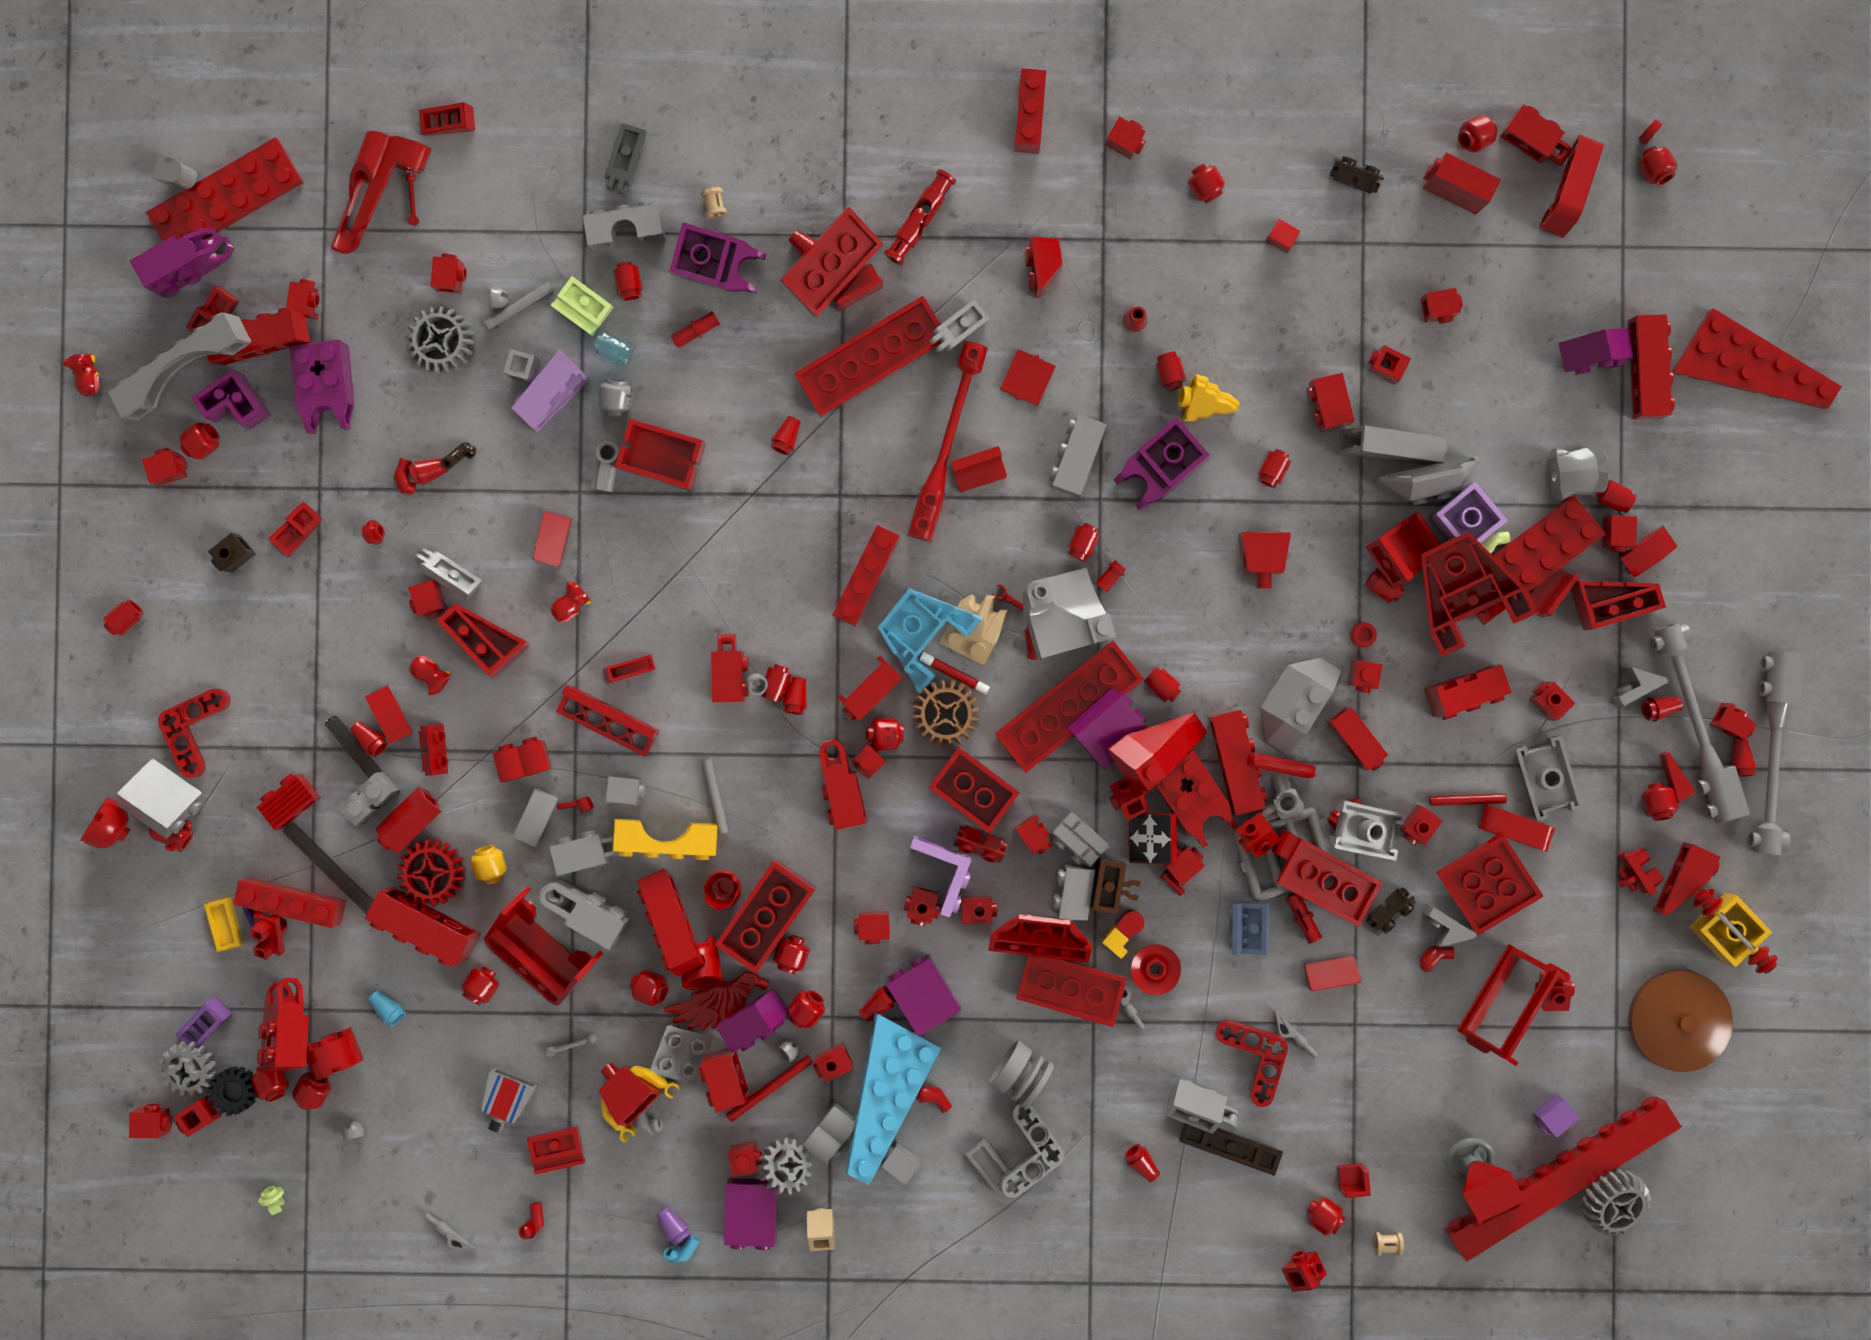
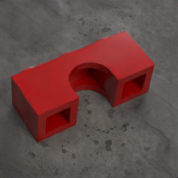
[1014,68,1047,154]

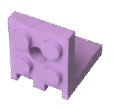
[910,835,971,918]

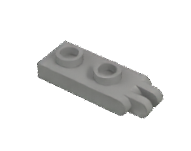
[929,299,990,353]
[413,548,482,600]

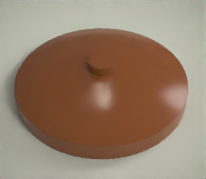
[1629,970,1733,1072]

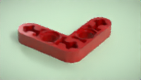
[158,689,231,778]
[1216,1019,1288,1107]

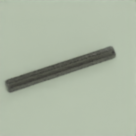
[283,822,374,914]

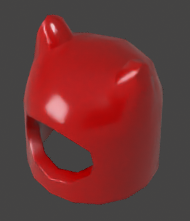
[680,935,723,990]

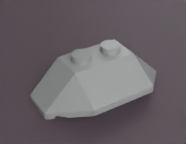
[1374,455,1479,506]
[1260,658,1341,756]

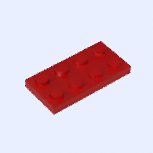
[780,207,883,317]
[1016,956,1127,1028]

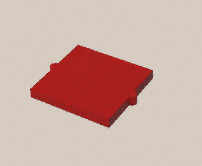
[1000,349,1056,407]

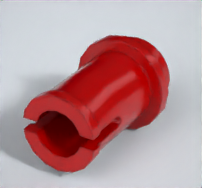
[1095,560,1126,593]

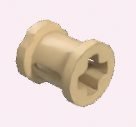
[700,187,727,219]
[1374,1232,1404,1256]

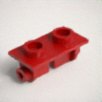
[418,724,448,776]
[953,825,1008,863]

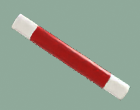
[919,652,990,696]

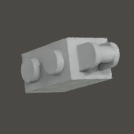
[549,830,618,876]
[1166,1079,1239,1134]

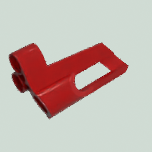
[331,131,432,254]

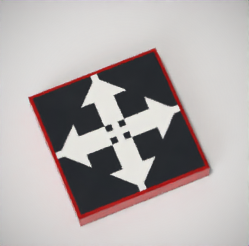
[1129,813,1177,865]

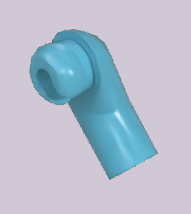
[663,1234,701,1263]

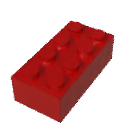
[715,859,817,974]
[364,886,481,967]

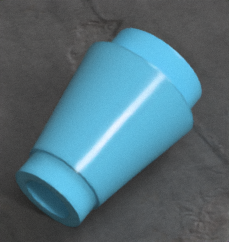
[368,990,406,1027]

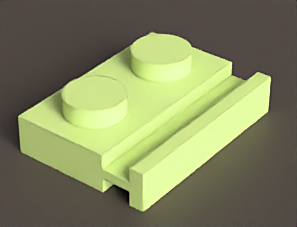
[551,276,614,336]

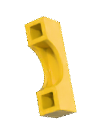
[612,819,718,860]

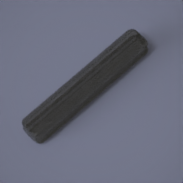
[325,716,381,778]

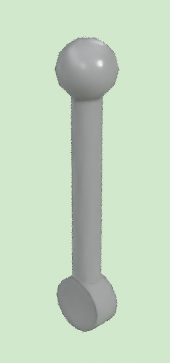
[546,1034,597,1057]

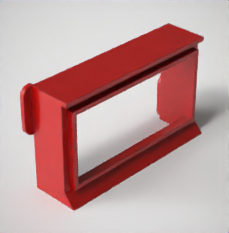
[1457,944,1571,1066]

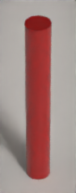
[1429,794,1507,806]

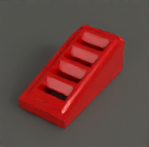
[419,102,475,136]

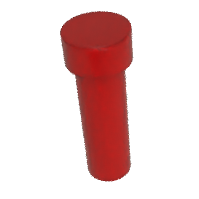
[1160,870,1185,896]

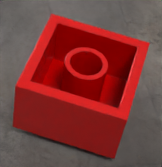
[698,1048,750,1113]

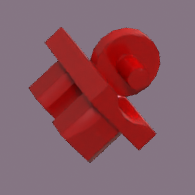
[1617,848,1664,895]
[250,911,288,960]

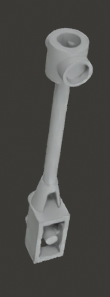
[1651,623,1750,823]
[1748,651,1805,855]

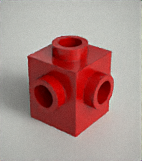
[1109,778,1149,821]
[1236,812,1281,858]
[903,886,941,927]
[1535,972,1575,1012]
[1282,1250,1327,1292]

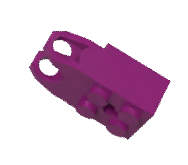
[669,222,767,293]
[130,228,234,298]
[289,340,354,434]
[1113,417,1210,511]

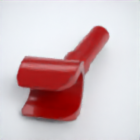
[992,585,1024,611]
[557,797,594,813]

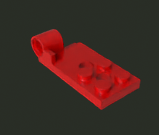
[1272,829,1383,927]

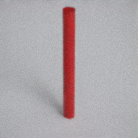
[726,1054,813,1122]

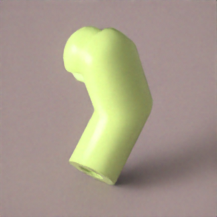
[1481,532,1510,553]

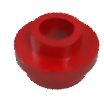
[362,520,385,545]

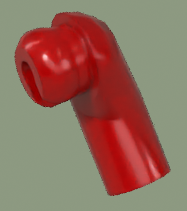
[393,458,416,495]
[1420,946,1455,972]
[916,1085,952,1113]
[519,1202,544,1240]

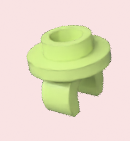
[258,1186,285,1215]

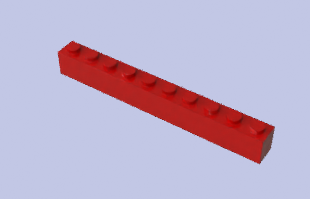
[1444,1096,1682,1262]

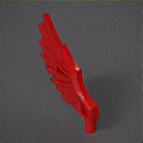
[664,970,769,1031]

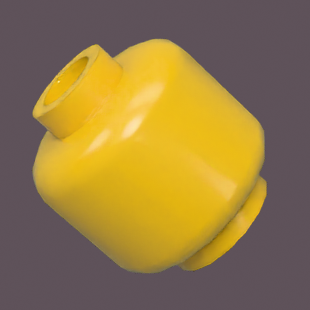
[471,845,507,885]

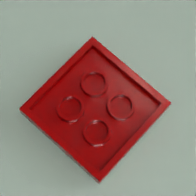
[1436,832,1544,936]

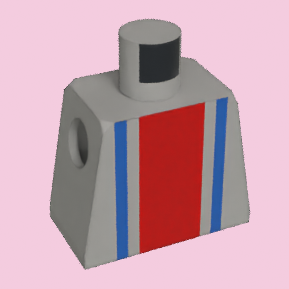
[481,1067,540,1133]

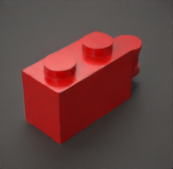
[1500,104,1573,166]
[711,634,749,703]

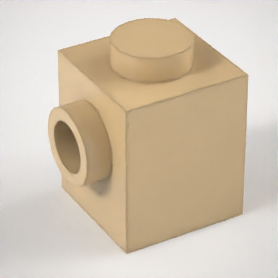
[807,1208,835,1252]

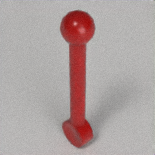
[405,173,419,226]

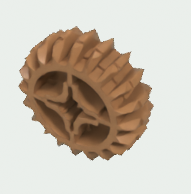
[912,680,980,748]

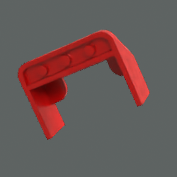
[484,886,604,1005]

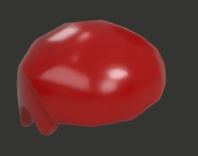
[703,870,742,910]

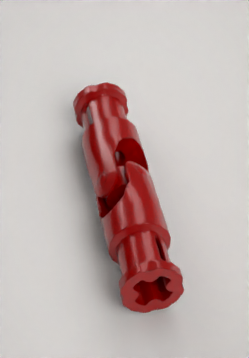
[884,169,956,266]

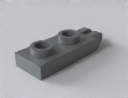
[605,123,647,195]

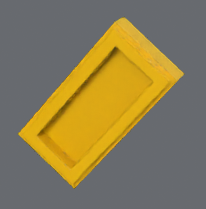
[204,897,244,953]

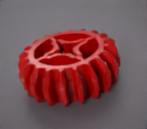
[396,838,466,907]

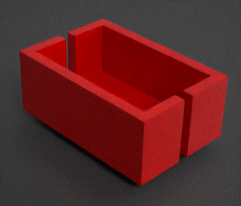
[615,418,706,492]

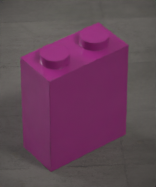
[1067,688,1147,770]
[886,955,961,1037]
[724,1178,778,1250]

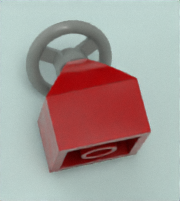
[1445,1137,1526,1227]

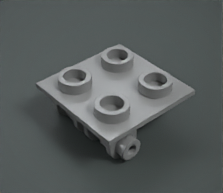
[650,1022,712,1084]

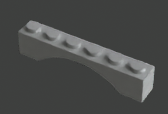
[108,313,252,421]

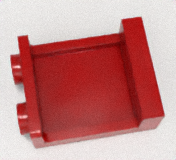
[1365,512,1441,589]

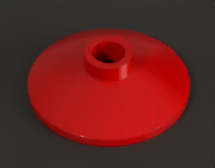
[1131,944,1181,995]

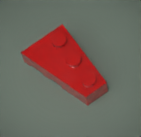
[1571,581,1666,631]

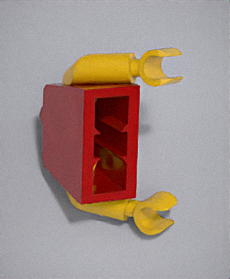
[599,1063,680,1142]

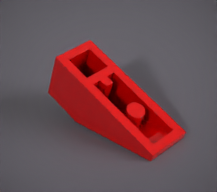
[1653,842,1721,916]

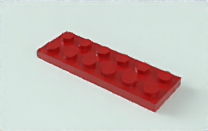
[146,137,304,241]
[794,296,942,417]
[1475,495,1606,626]
[994,640,1144,773]

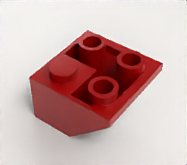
[1024,237,1063,298]

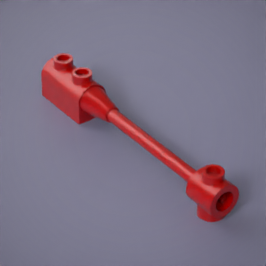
[907,341,988,543]

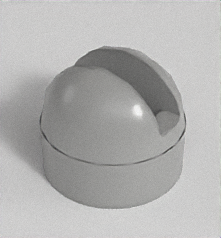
[491,288,508,308]
[746,673,768,695]
[777,1041,799,1063]
[343,1121,365,1140]

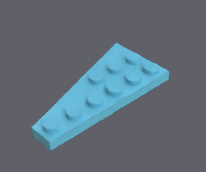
[845,1012,941,1185]

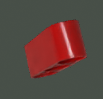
[1478,804,1556,852]

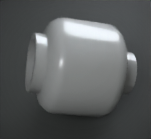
[599,378,632,416]

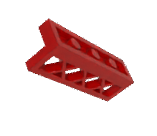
[556,685,660,757]

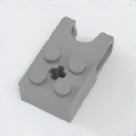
[539,879,632,950]

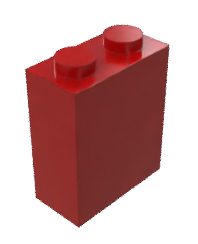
[1423,152,1501,215]

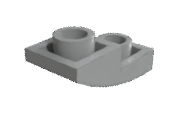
[513,788,558,847]

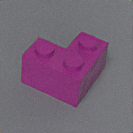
[1558,328,1634,376]
[191,369,271,429]
[716,988,788,1053]

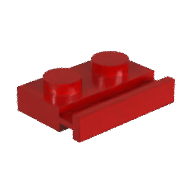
[527,1126,586,1175]

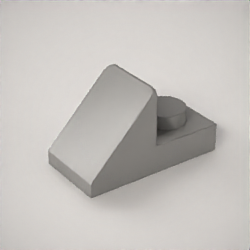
[1611,667,1668,706]
[1423,905,1477,947]

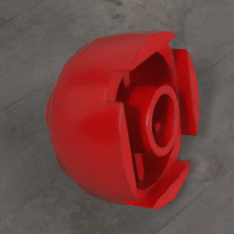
[80,797,131,848]

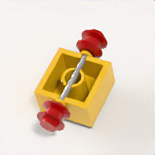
[1689,889,1778,974]

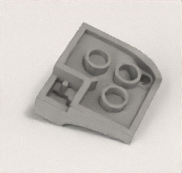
[1022,567,1116,660]

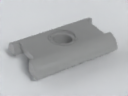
[1515,735,1583,821]
[1330,801,1406,861]

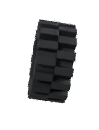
[207,1066,258,1116]

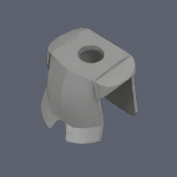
[1547,444,1609,501]

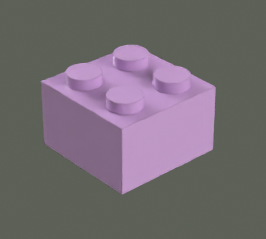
[1429,482,1508,543]

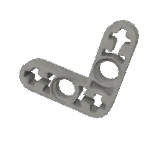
[999,1102,1064,1198]

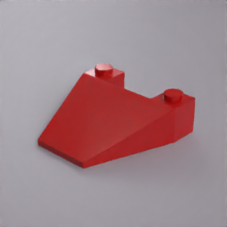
[1421,532,1539,657]

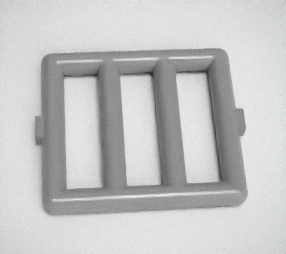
[1234,808,1333,902]

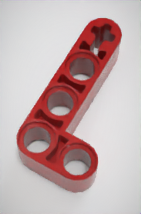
[1539,134,1604,238]

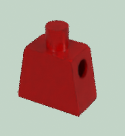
[1239,532,1291,589]

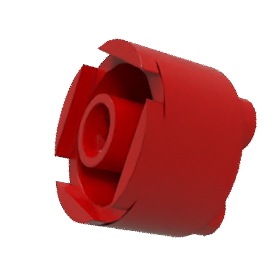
[307,1027,364,1081]

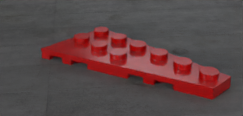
[1672,308,1842,409]

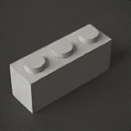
[1049,414,1107,498]

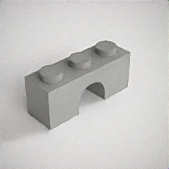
[583,201,666,251]

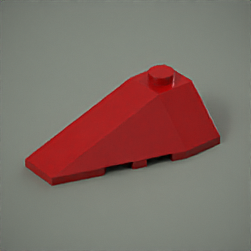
[1107,712,1208,791]

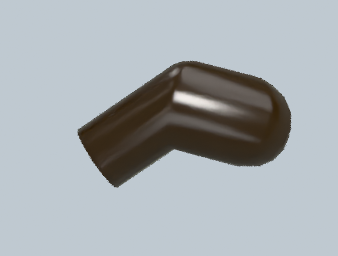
[441,442,477,469]

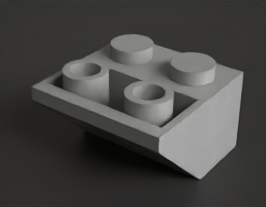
[1052,864,1095,921]

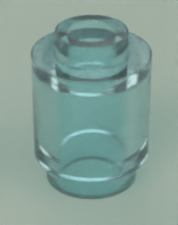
[594,332,633,366]

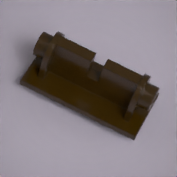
[1329,156,1384,194]
[1365,887,1416,936]

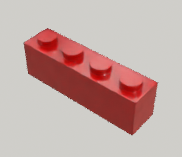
[207,307,310,366]
[1628,314,1675,420]
[832,524,900,627]
[1208,710,1268,815]
[637,868,705,976]
[233,877,347,928]

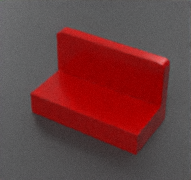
[833,264,884,311]
[951,446,1007,492]
[1530,568,1580,618]

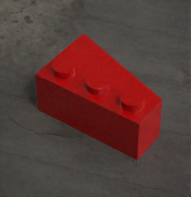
[436,603,529,679]
[1424,664,1512,720]

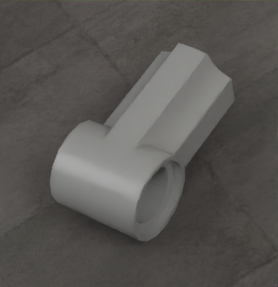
[591,441,620,492]

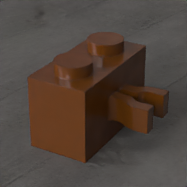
[1091,857,1141,914]

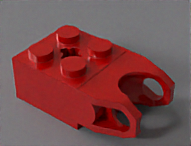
[819,739,868,830]
[1154,750,1237,848]
[257,978,309,1072]

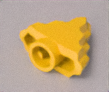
[1178,374,1240,422]

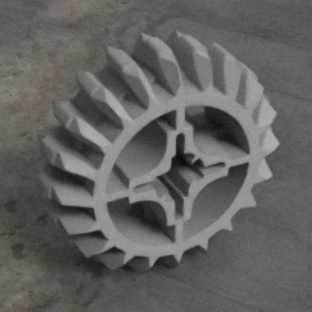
[405,306,475,375]
[1581,1169,1652,1236]

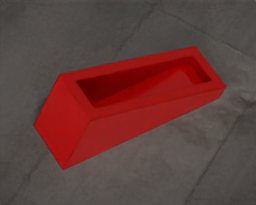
[603,655,656,684]
[1660,752,1696,803]

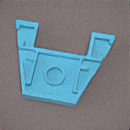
[878,588,983,694]

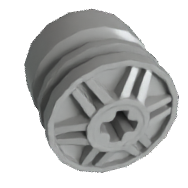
[989,1039,1054,1109]

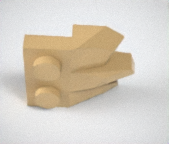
[940,594,1007,665]

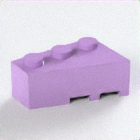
[511,349,590,432]

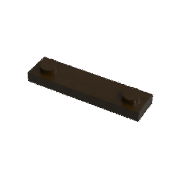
[1179,1123,1283,1176]

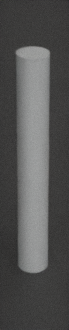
[484,282,554,330]
[702,759,729,834]

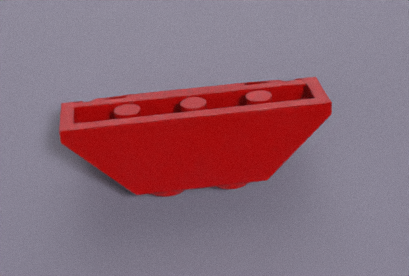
[988,914,1092,963]

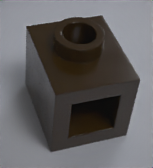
[208,533,256,573]

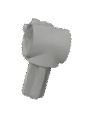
[1254,772,1304,822]

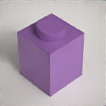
[1533,1094,1580,1138]

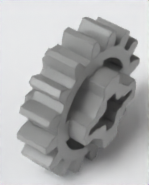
[158,1041,217,1096]
[758,1138,812,1195]

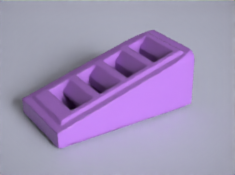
[176,997,232,1049]

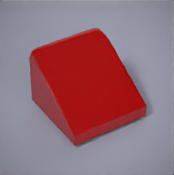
[1266,219,1300,253]

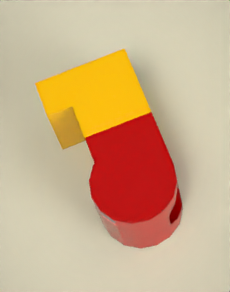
[1101,910,1145,959]

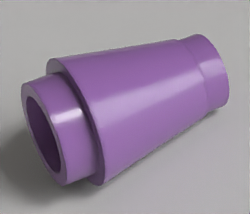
[656,1207,691,1246]

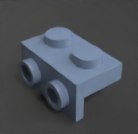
[1229,902,1270,955]

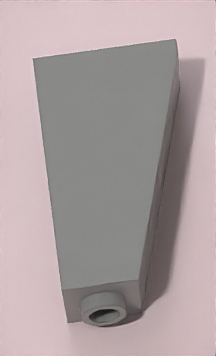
[1338,425,1447,465]

